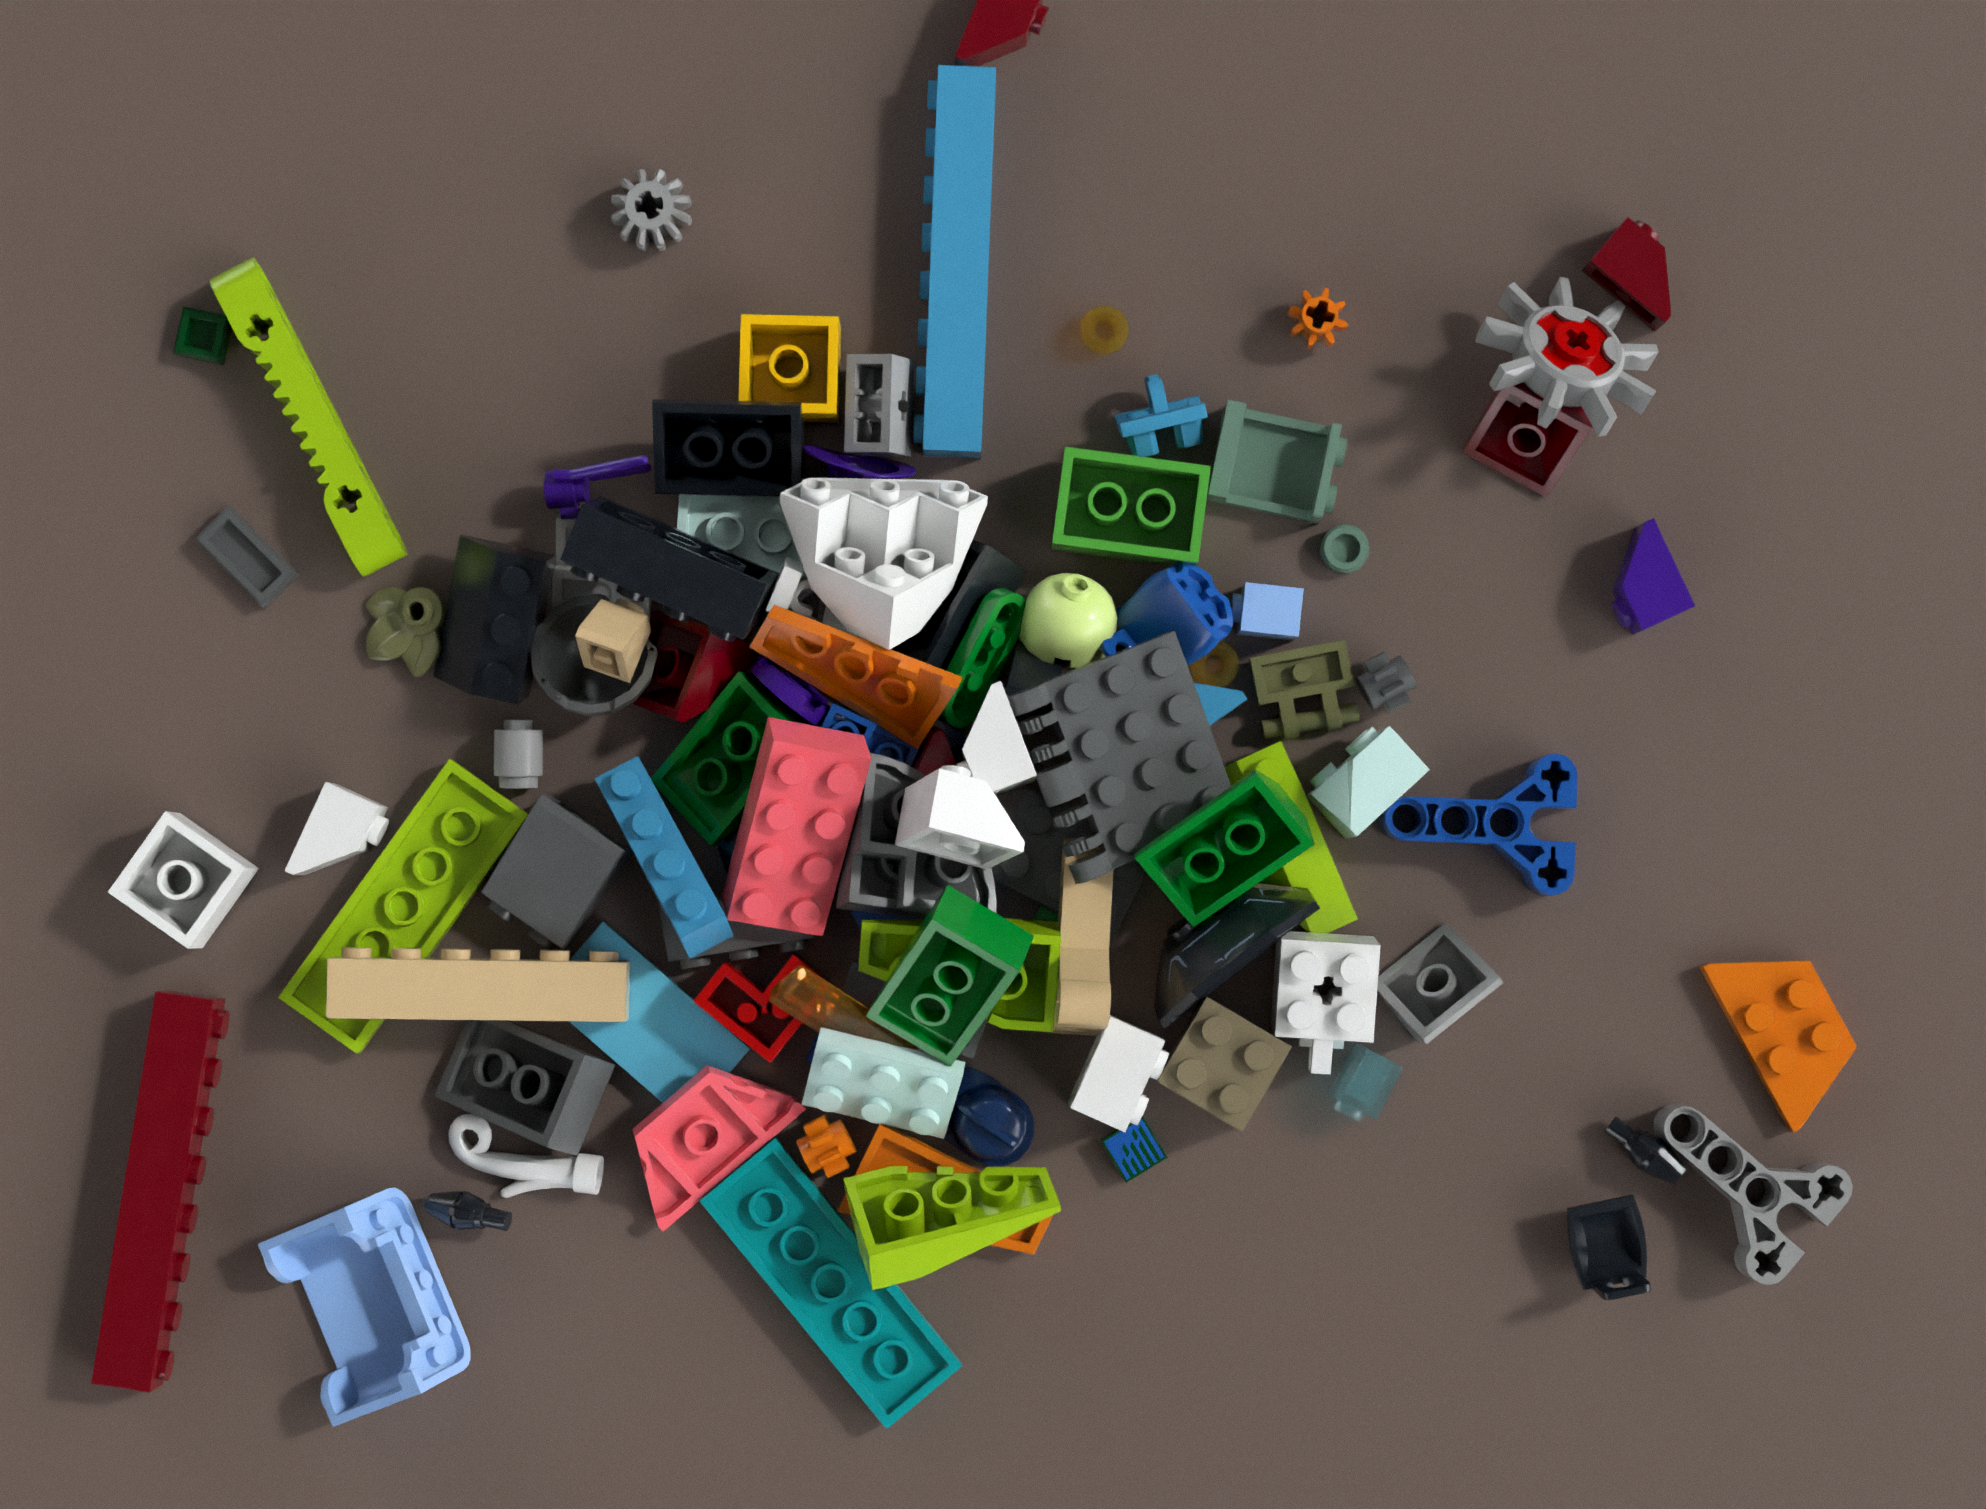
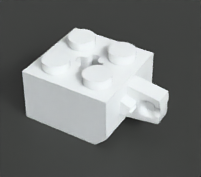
[1271,931,1381,1074]

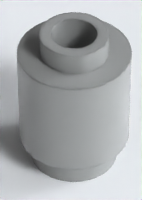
[494,720,543,789]

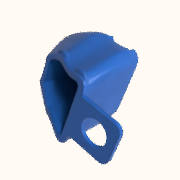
[1100,562,1233,666]

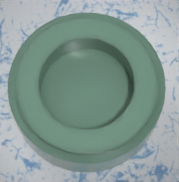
[1320,524,1370,574]

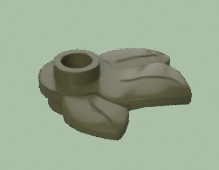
[366,587,446,678]

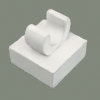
[766,557,813,617]

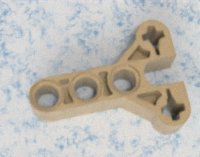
[1049,838,1114,1036]

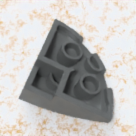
[836,753,997,918]

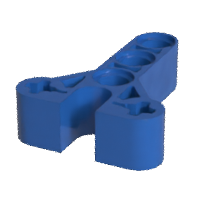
[1379,753,1578,896]

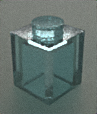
[1327,1043,1403,1122]

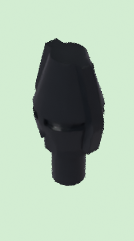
[1604,1116,1686,1184]
[423,1191,512,1231]

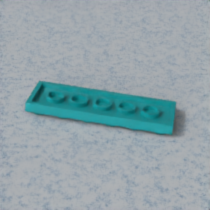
[700,1137,963,1429]

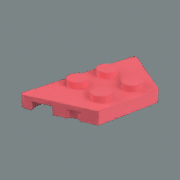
[632,1065,806,1231]

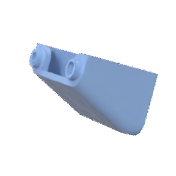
[258,1188,471,1427]

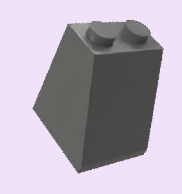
[481,794,633,950]

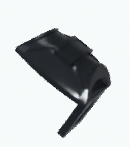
[1567,1194,1651,1300]

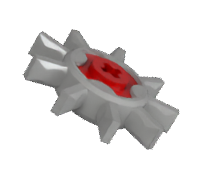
[1475,277,1659,437]

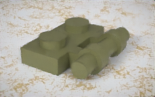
[1248,639,1360,740]

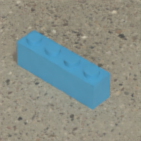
[594,756,734,959]

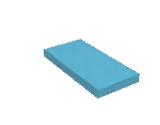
[569,922,751,1103]

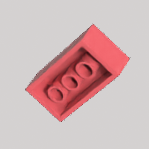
[722,717,871,936]

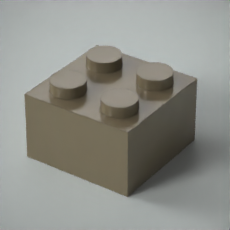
[1155,996,1292,1132]

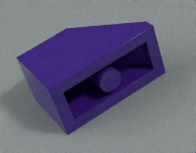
[1612,518,1695,635]

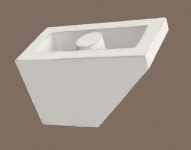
[285,782,389,876]

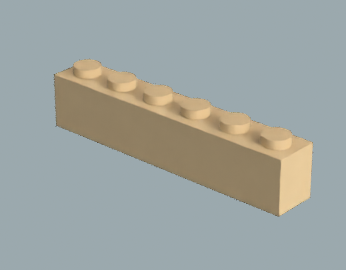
[326,947,630,1022]

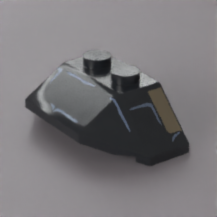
[1154,883,1320,1028]

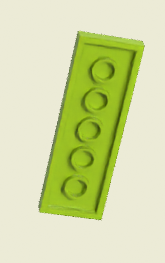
[278,759,529,1054]

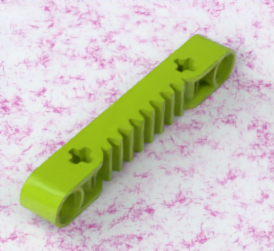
[209,257,408,577]

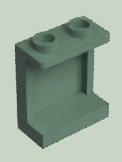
[1206,400,1347,524]

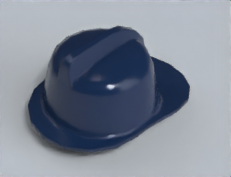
[944,1067,1035,1166]

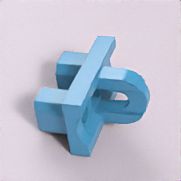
[1114,374,1208,457]

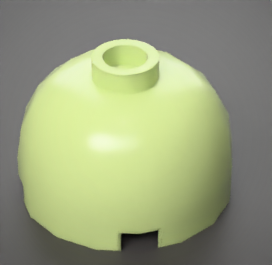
[1019,573,1117,668]

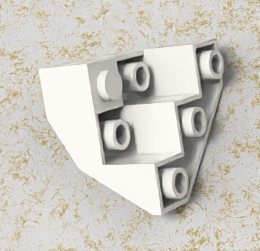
[779,478,988,650]

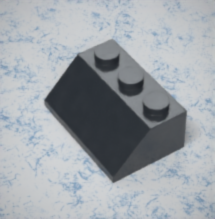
[652,399,805,496]
[433,535,557,705]
[867,540,1027,671]

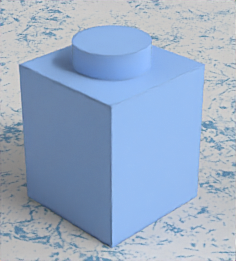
[1231,582,1304,641]

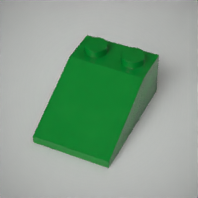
[651,671,814,846]
[865,885,1034,1066]

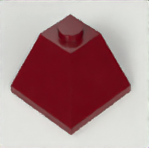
[1462,382,1592,498]
[632,610,753,723]

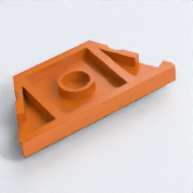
[1699,960,1857,1133]

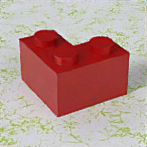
[693,954,834,1063]

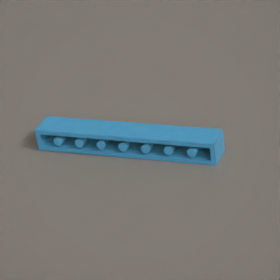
[914,65,996,459]

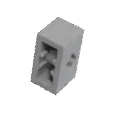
[844,354,914,457]

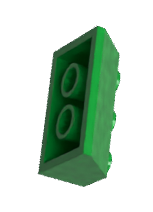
[1134,769,1315,927]

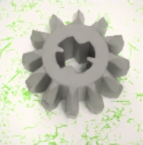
[610,169,692,251]

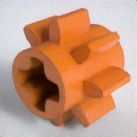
[1288,288,1348,350]
[796,1115,856,1178]

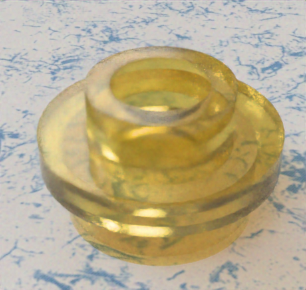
[1080,306,1129,355]
[1190,641,1239,687]

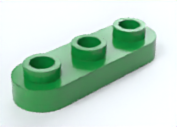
[938,588,1026,728]

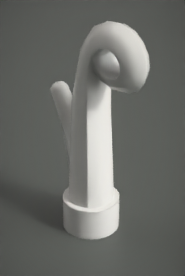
[448,1114,604,1198]

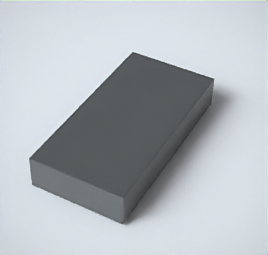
[194,506,300,609]

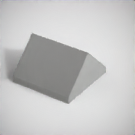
[1377,923,1503,1044]

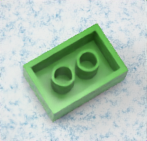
[1051,447,1211,566]

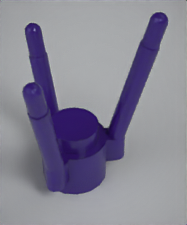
[544,455,651,520]

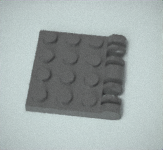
[1007,631,1231,884]

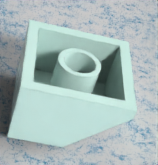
[1306,726,1430,839]

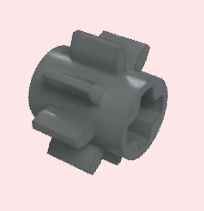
[1356,651,1416,713]

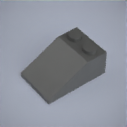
[434,1020,615,1156]

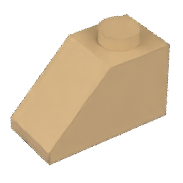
[575,598,651,683]

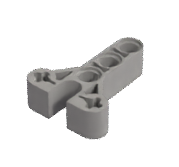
[1653,1104,1853,1285]

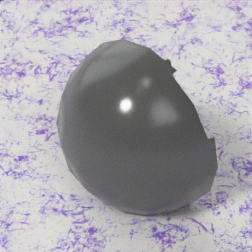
[530,594,658,716]

